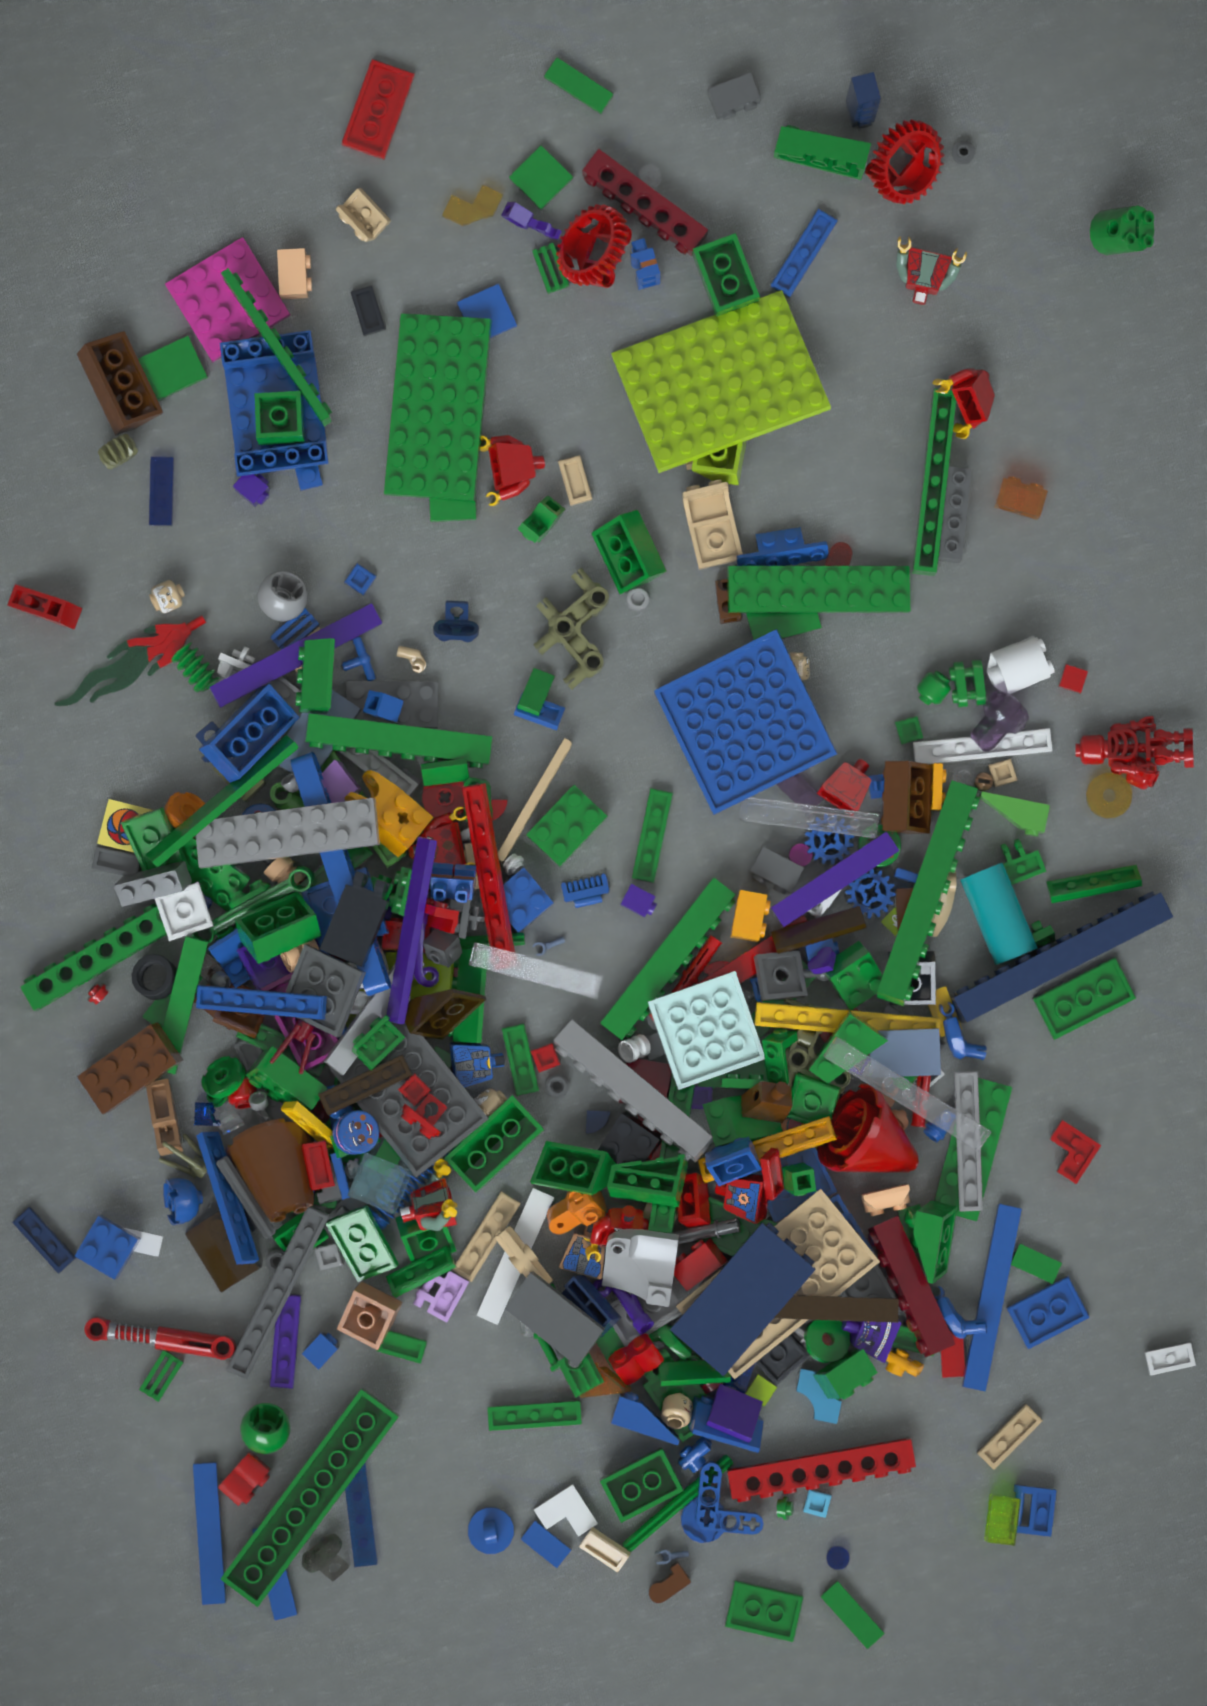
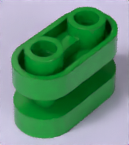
[949,659,986,708]

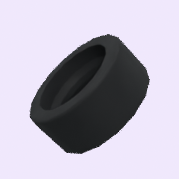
[131,954,177,1000]

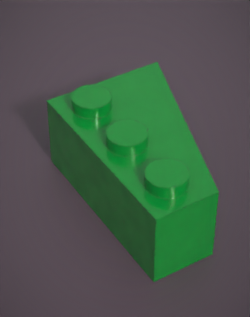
[809,1010,888,1083]
[607,1154,688,1207]

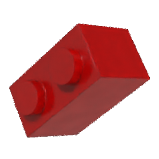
[677,1173,710,1228]
[674,1238,727,1291]

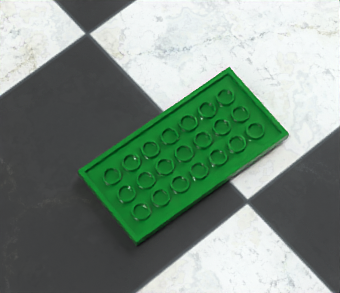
[384,313,492,501]

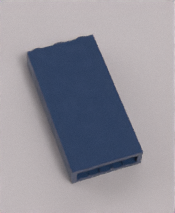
[670,1222,816,1376]

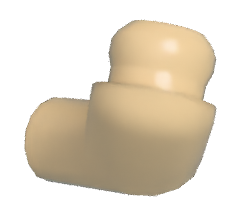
[397,646,426,673]

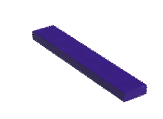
[771,832,899,927]

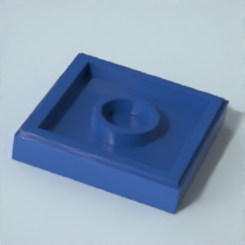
[457,284,517,338]

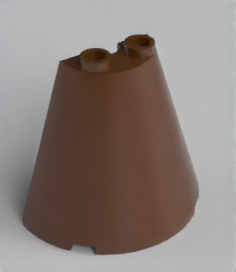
[225,1118,314,1222]

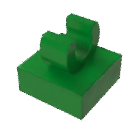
[1031,920,1056,950]

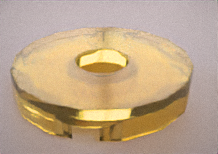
[1086,773,1132,819]

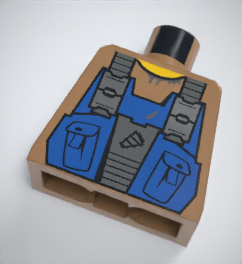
[559,1223,605,1279]

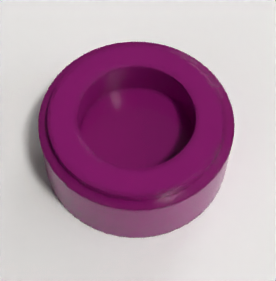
[789,844,812,867]

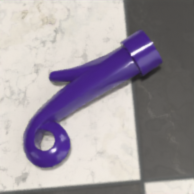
[414,913,439,988]
[593,1278,654,1334]

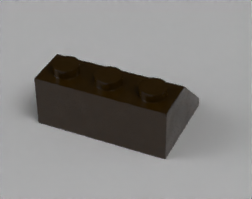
[185,1211,261,1293]

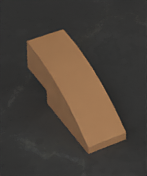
[146,1078,183,1156]

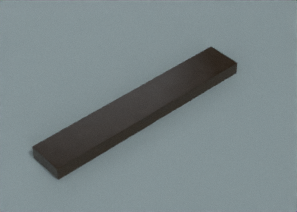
[774,1295,899,1323]

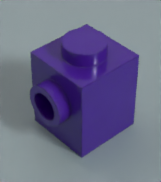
[232,474,270,507]
[620,884,658,918]

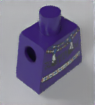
[841,1318,901,1363]

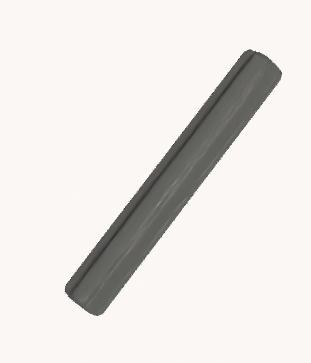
[216,1156,276,1239]

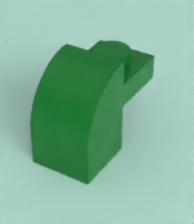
[518,496,566,543]

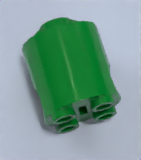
[1089,205,1155,255]

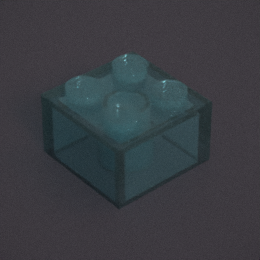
[347,1153,412,1215]

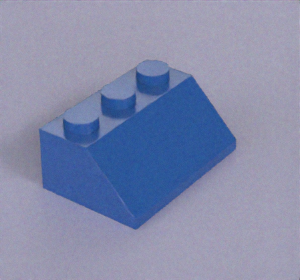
[688,1395,764,1453]

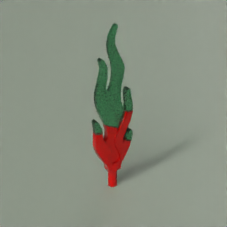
[54,615,207,706]

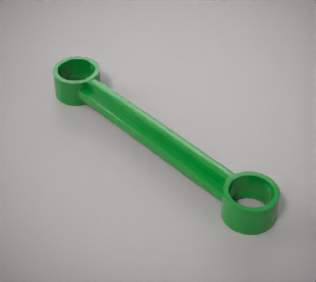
[192,866,314,943]

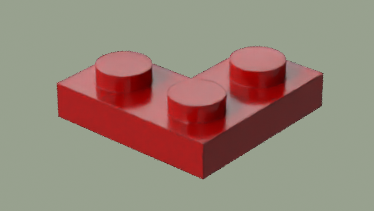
[1049,1120,1101,1184]

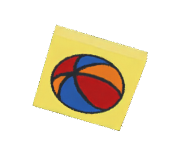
[97,799,152,853]

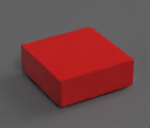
[1058,664,1088,694]
[531,1043,561,1073]
[398,1073,431,1106]

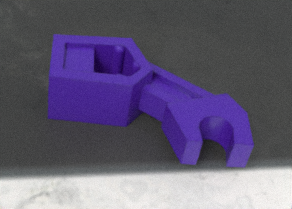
[501,202,562,239]

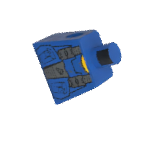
[449,1042,505,1088]

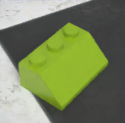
[692,441,747,485]

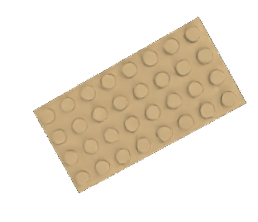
[676,1189,880,1379]

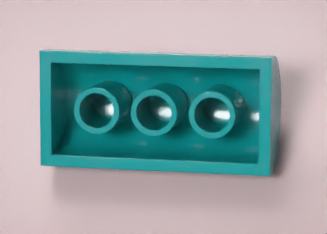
[960,863,1037,965]

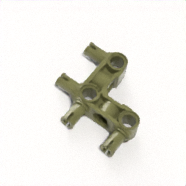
[533,568,609,690]
[763,999,851,1095]

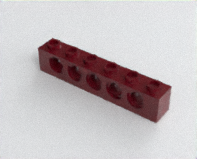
[582,149,708,256]

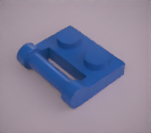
[1009,1484,1057,1537]

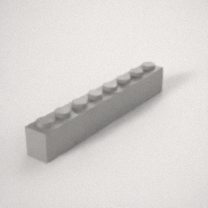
[554,1020,714,1162]

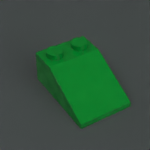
[702,1096,783,1147]
[912,1200,957,1284]

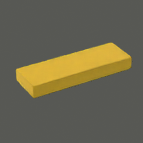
[281,1101,334,1150]

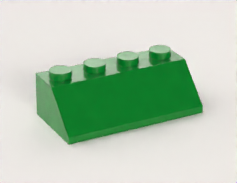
[449,949,488,1044]
[444,1095,545,1193]

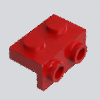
[424,897,459,934]

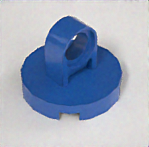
[468,1507,514,1554]

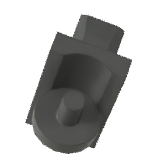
[449,899,485,938]

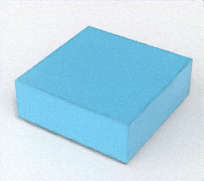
[803,1490,832,1518]

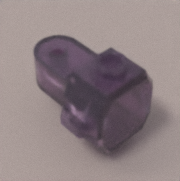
[971,690,1029,752]

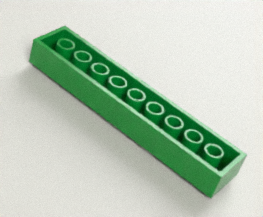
[220,1388,400,1608]

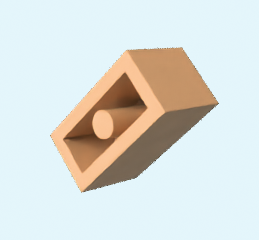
[277,248,312,300]

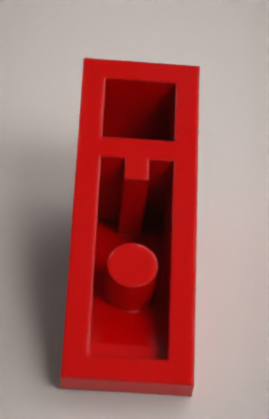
[7,584,83,630]

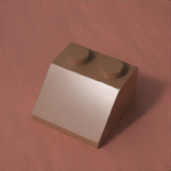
[337,1282,403,1350]

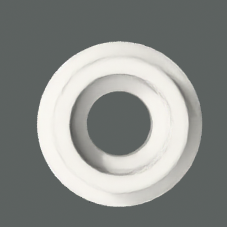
[503,854,524,875]

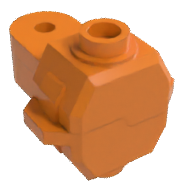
[547,1191,607,1234]

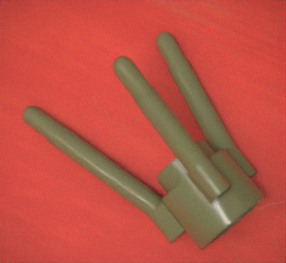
[159,1134,207,1179]

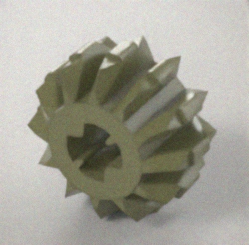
[98,434,138,469]

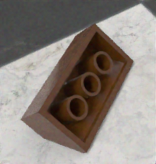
[77,331,163,436]

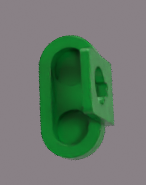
[228,879,271,909]

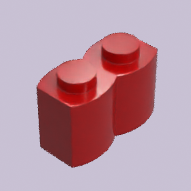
[608,1333,664,1385]
[218,1451,271,1506]

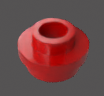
[87,983,109,1005]

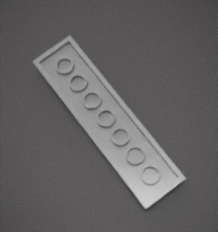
[196,798,380,868]

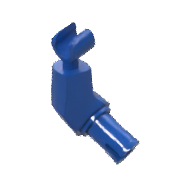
[938,1002,987,1060]
[931,1286,987,1339]

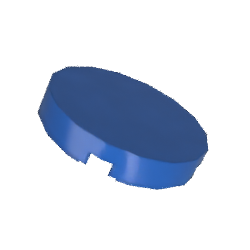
[681,1496,727,1543]

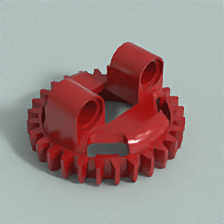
[865,119,945,205]
[556,204,632,288]

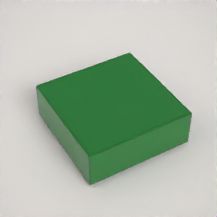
[895,716,923,745]

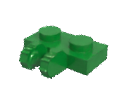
[1000,838,1047,885]

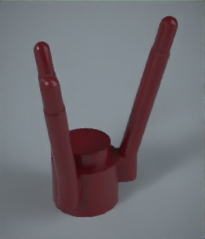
[270,1019,316,1074]

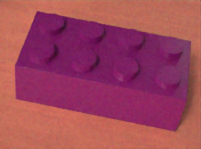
[261,972,339,1072]

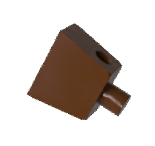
[741,1081,792,1123]

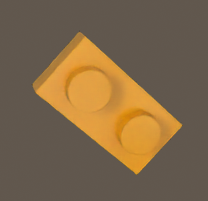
[931,763,946,811]

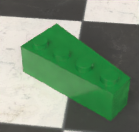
[773,125,871,180]

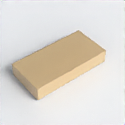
[558,455,592,506]
[579,1527,631,1573]

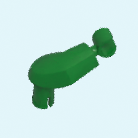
[648,1324,702,1361]

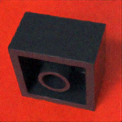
[598,1111,662,1164]

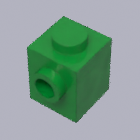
[782,1162,816,1196]

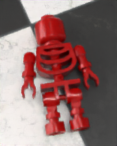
[1075,716,1194,780]

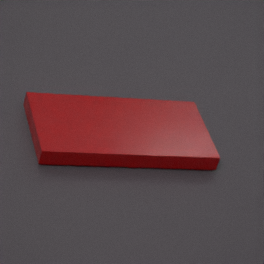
[341,59,415,160]

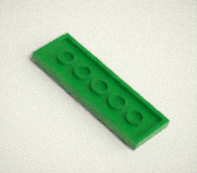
[934,1078,1012,1221]

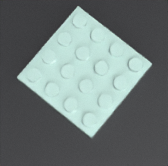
[647,971,765,1090]

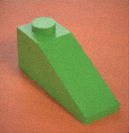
[979,791,1050,837]

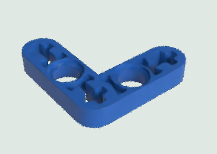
[696,1461,764,1535]

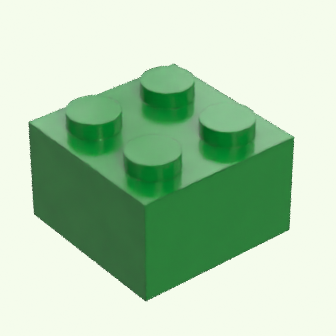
[254,391,305,445]
[825,941,883,1010]
[813,1349,878,1400]

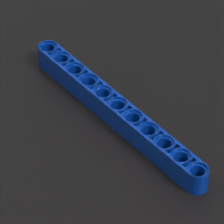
[291,751,391,996]

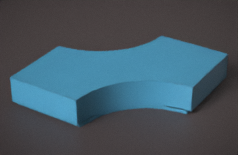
[796,1368,842,1424]

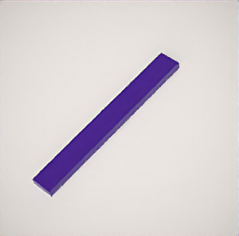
[209,603,382,708]
[386,837,437,1024]

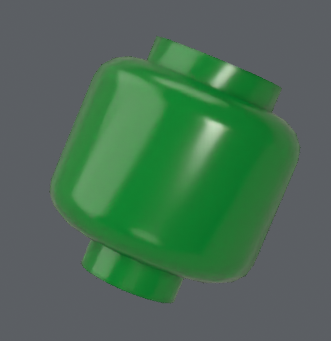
[917,670,951,705]

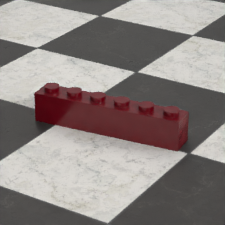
[868,1216,955,1357]

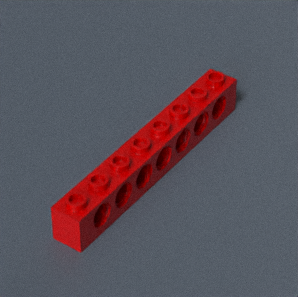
[727,1437,916,1502]

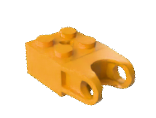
[344,770,433,857]

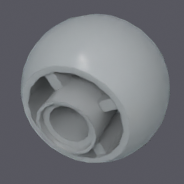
[257,571,308,621]

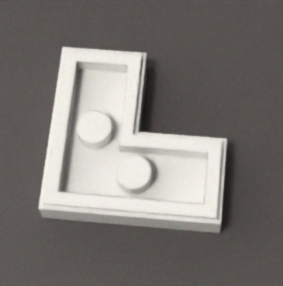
[534,1484,598,1537]

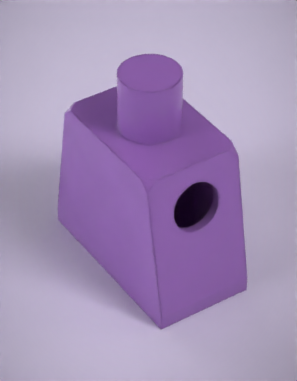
[322,760,362,803]

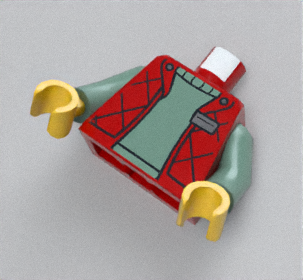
[896,236,967,305]
[400,1159,457,1231]

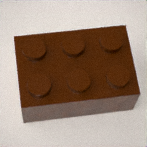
[881,761,933,834]

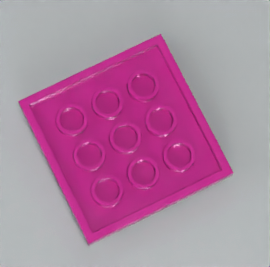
[165,237,291,362]

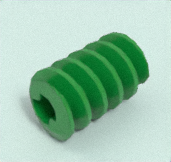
[171,642,221,692]

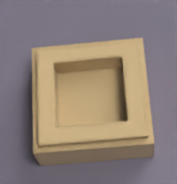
[988,759,1017,787]

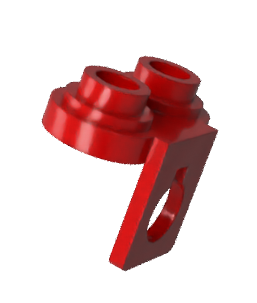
[401,1094,447,1140]

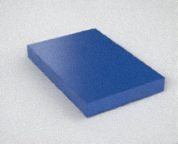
[1006,1276,1090,1349]

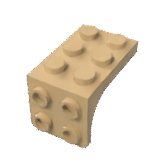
[682,480,743,570]

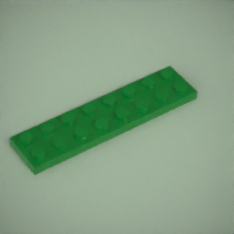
[727,566,911,613]

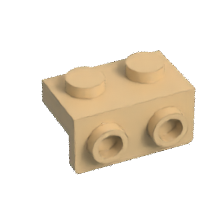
[336,188,391,242]

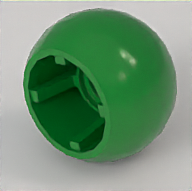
[240,1403,291,1454]

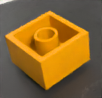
[730,890,771,942]

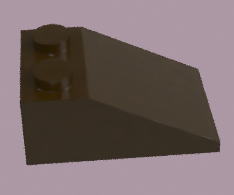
[405,989,487,1040]

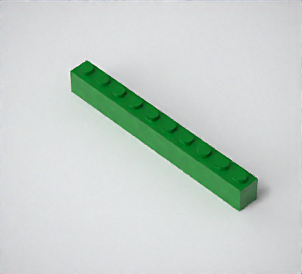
[877,780,981,1006]

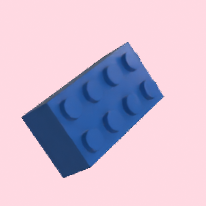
[199,684,300,783]

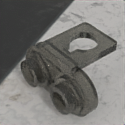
[302,1534,350,1582]

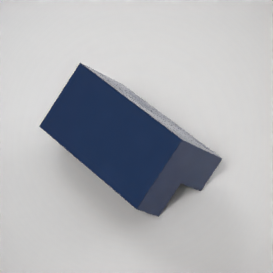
[561,1275,622,1338]

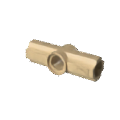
[494,1225,553,1284]

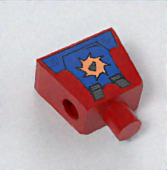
[715,1174,768,1224]

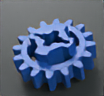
[804,815,854,865]
[845,869,896,919]

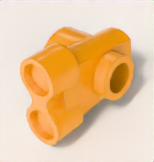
[885,1348,924,1377]

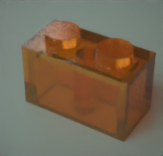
[994,476,1048,520]

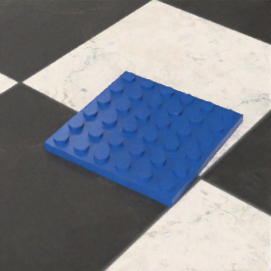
[654,629,838,815]

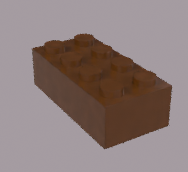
[77,1022,184,1115]

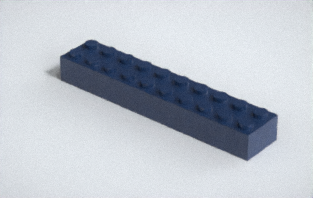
[951,891,1173,1023]

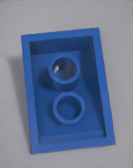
[611,1391,679,1445]

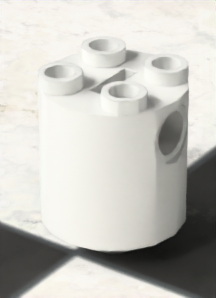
[987,636,1055,695]

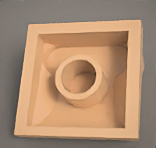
[860,1184,910,1216]

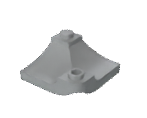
[602,1229,679,1307]

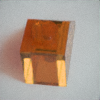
[580,1362,631,1398]

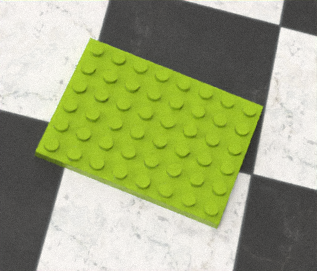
[611,290,831,473]

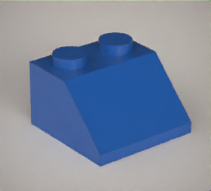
[705,1136,762,1186]

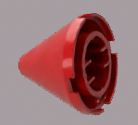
[817,1084,919,1173]

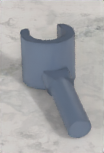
[532,937,565,956]
[655,1550,689,1565]

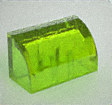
[984,1493,1021,1546]

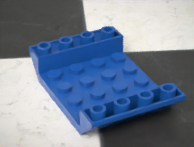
[220,330,329,477]

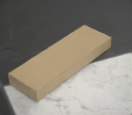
[977,1404,1043,1470]

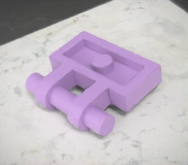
[413,1271,470,1323]

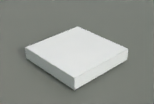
[155,882,214,941]

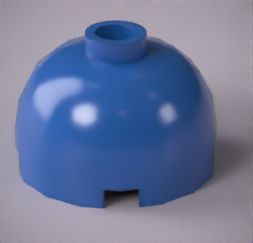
[163,1178,203,1225]

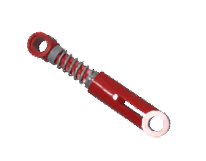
[84,1317,236,1360]

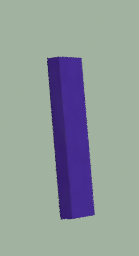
[270,1294,301,1389]

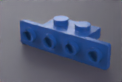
[737,527,829,566]

